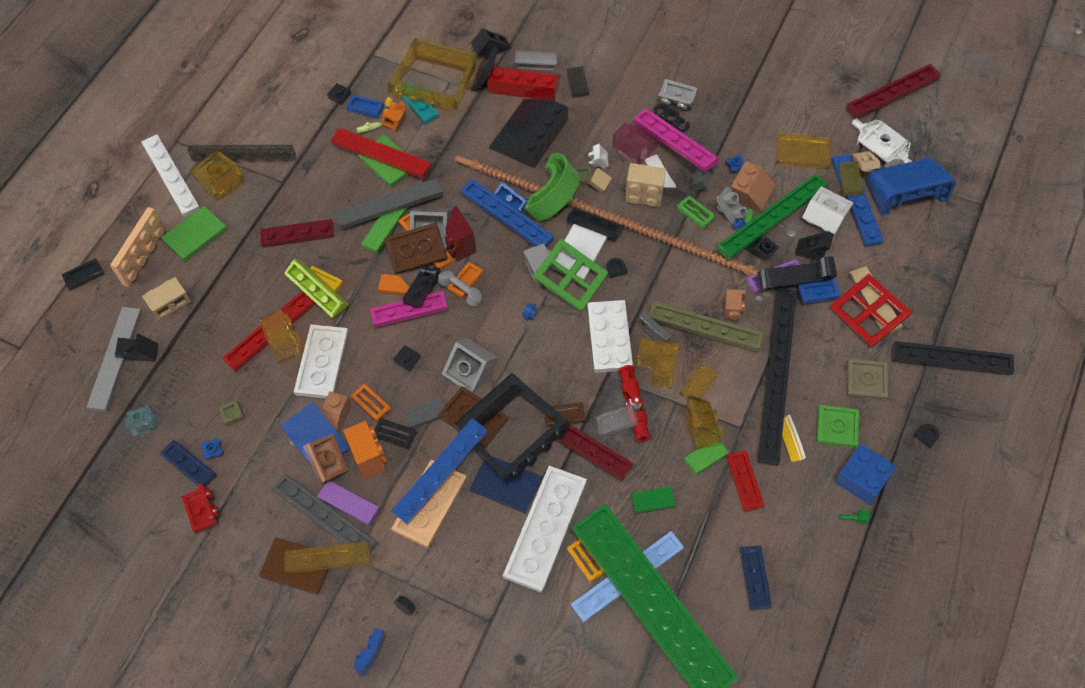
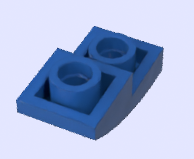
[354,629,385,677]

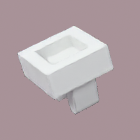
[588,144,609,169]

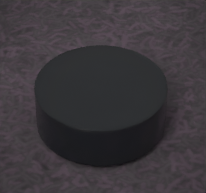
[394,595,416,616]

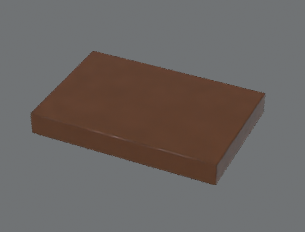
[384,222,448,273]
[438,386,509,449]
[259,537,334,595]

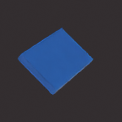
[280,401,350,466]

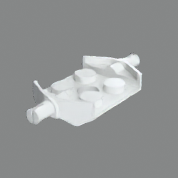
[852,118,912,168]

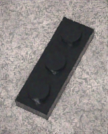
[567,207,624,240]

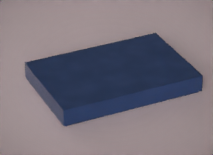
[470,456,542,514]

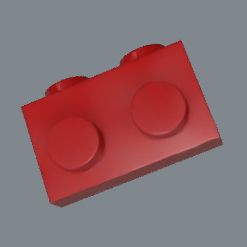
[181,483,219,534]

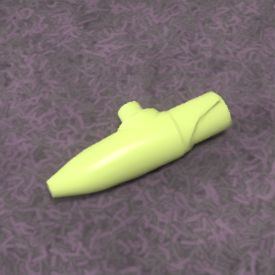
[356,122,383,133]

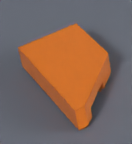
[378,274,409,296]

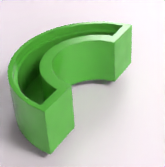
[525,153,580,222]

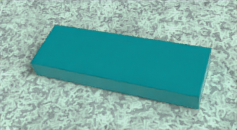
[397,82,439,125]

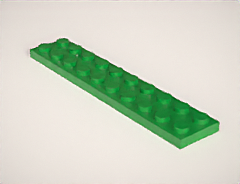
[571,503,739,688]

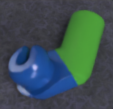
[733,209,754,230]

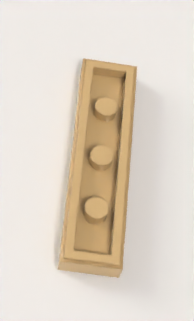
[849,266,903,334]

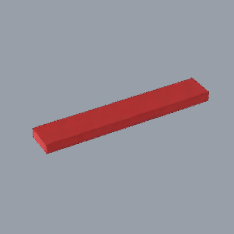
[331,128,431,179]
[222,291,316,372]

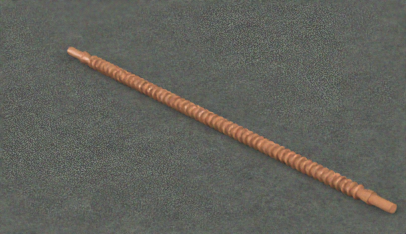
[455,155,759,278]

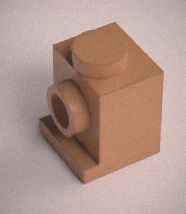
[724,289,746,320]

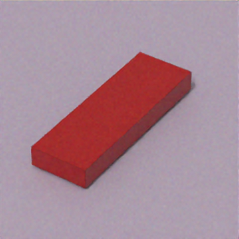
[726,450,765,512]

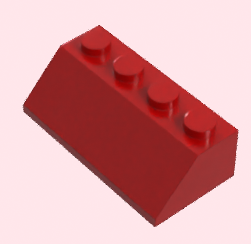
[488,66,561,101]

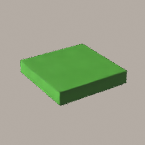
[816,405,859,449]

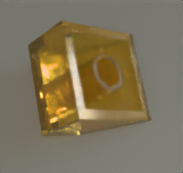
[189,150,244,200]
[686,395,723,450]

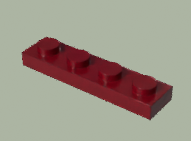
[260,219,334,248]
[555,424,633,482]

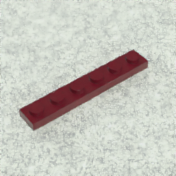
[846,63,941,119]

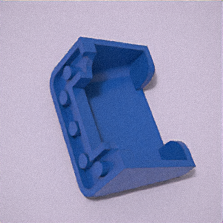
[865,157,956,216]

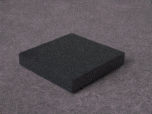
[471,46,498,92]

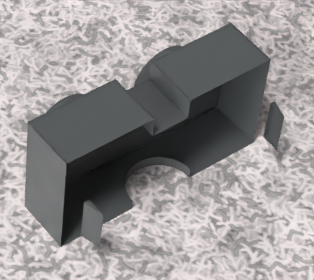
[690,160,719,193]

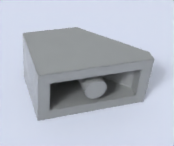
[523,244,551,290]

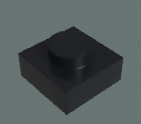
[327,83,351,105]
[393,345,421,372]

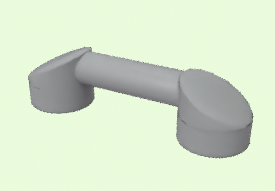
[437,271,482,307]

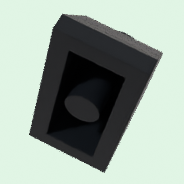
[471,28,512,56]

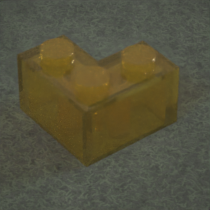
[637,338,679,389]

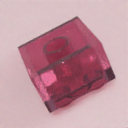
[612,124,661,164]

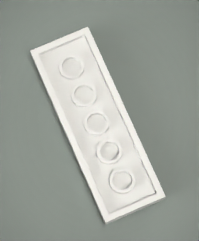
[503,466,587,593]

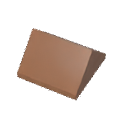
[304,434,349,483]

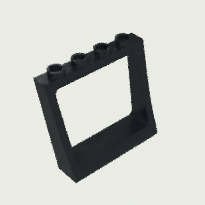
[454,373,570,484]

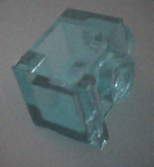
[124,404,158,436]

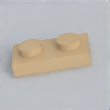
[852,151,880,172]

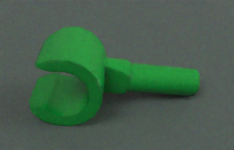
[840,509,870,525]

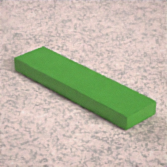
[361,206,410,254]

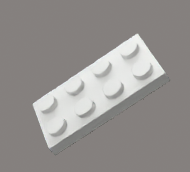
[587,300,633,373]
[294,324,349,399]

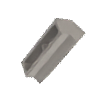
[515,51,558,72]

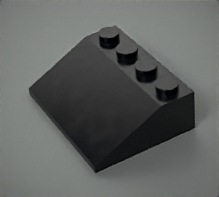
[489,99,568,169]

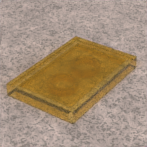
[776,132,831,170]

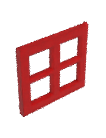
[829,273,913,348]

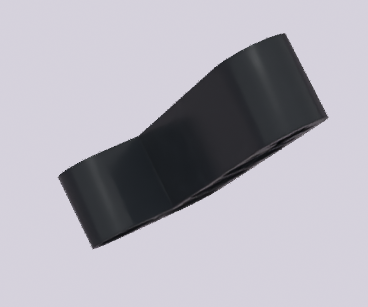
[757,256,837,291]

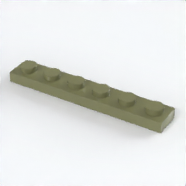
[649,301,764,352]

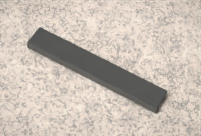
[335,178,443,229]
[272,474,378,560]

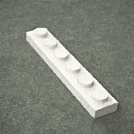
[142,135,200,218]

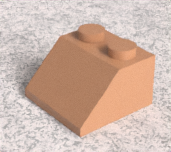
[731,161,776,213]

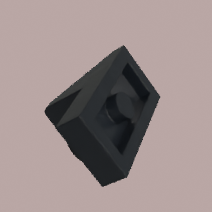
[795,231,833,260]
[115,334,158,362]

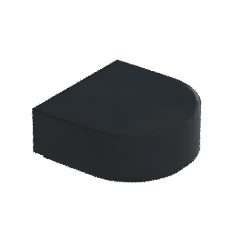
[607,258,628,279]
[914,424,939,448]

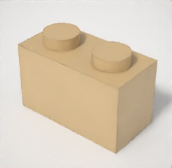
[142,277,191,321]

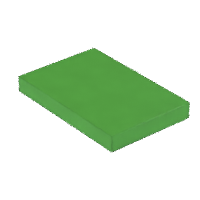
[357,135,409,188]
[161,206,228,262]

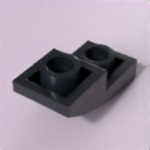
[745,236,779,260]

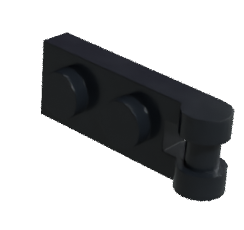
[402,265,441,307]

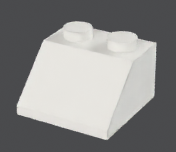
[802,186,853,234]

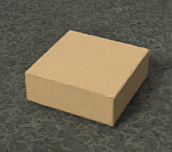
[588,168,612,193]

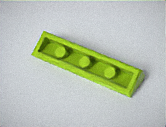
[284,259,349,318]

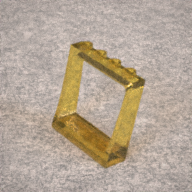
[388,38,477,110]

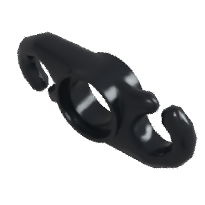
[653,104,690,132]

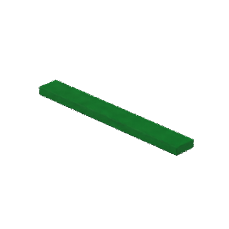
[717,173,829,261]

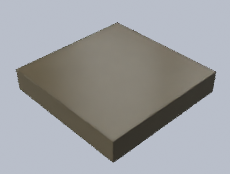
[847,359,888,400]

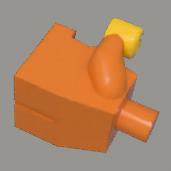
[381,97,406,132]

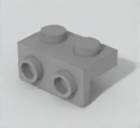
[658,79,698,110]

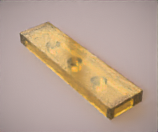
[284,541,370,574]

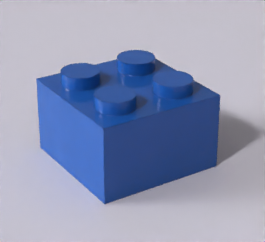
[835,444,896,506]

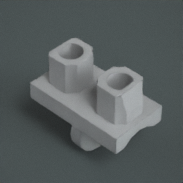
[716,187,748,224]

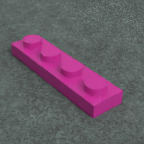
[370,291,448,328]

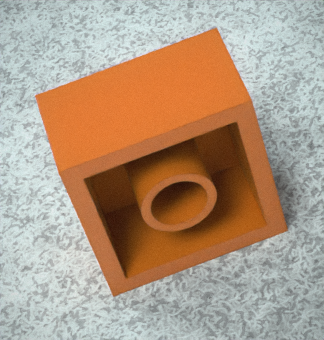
[343,421,387,480]

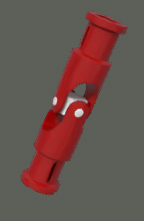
[618,365,652,443]

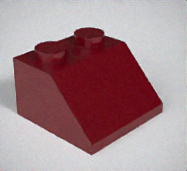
[445,206,476,262]

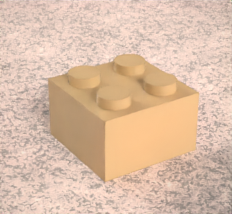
[625,163,666,207]

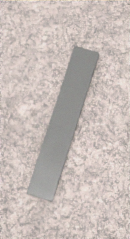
[87,307,142,412]

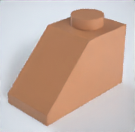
[321,391,351,434]

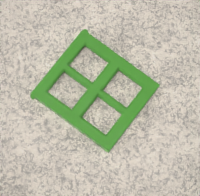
[533,239,608,311]

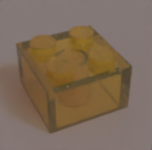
[259,310,301,364]

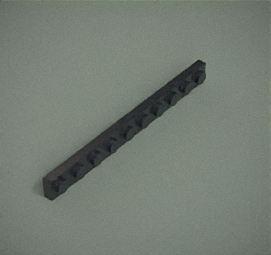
[758,288,797,466]

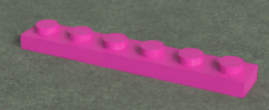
[634,108,719,173]

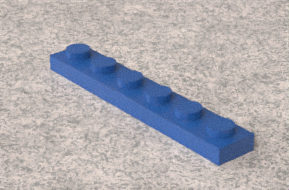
[831,154,884,248]
[461,179,554,247]
[391,418,488,525]

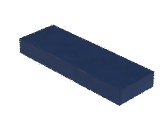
[159,440,217,488]
[739,545,772,611]

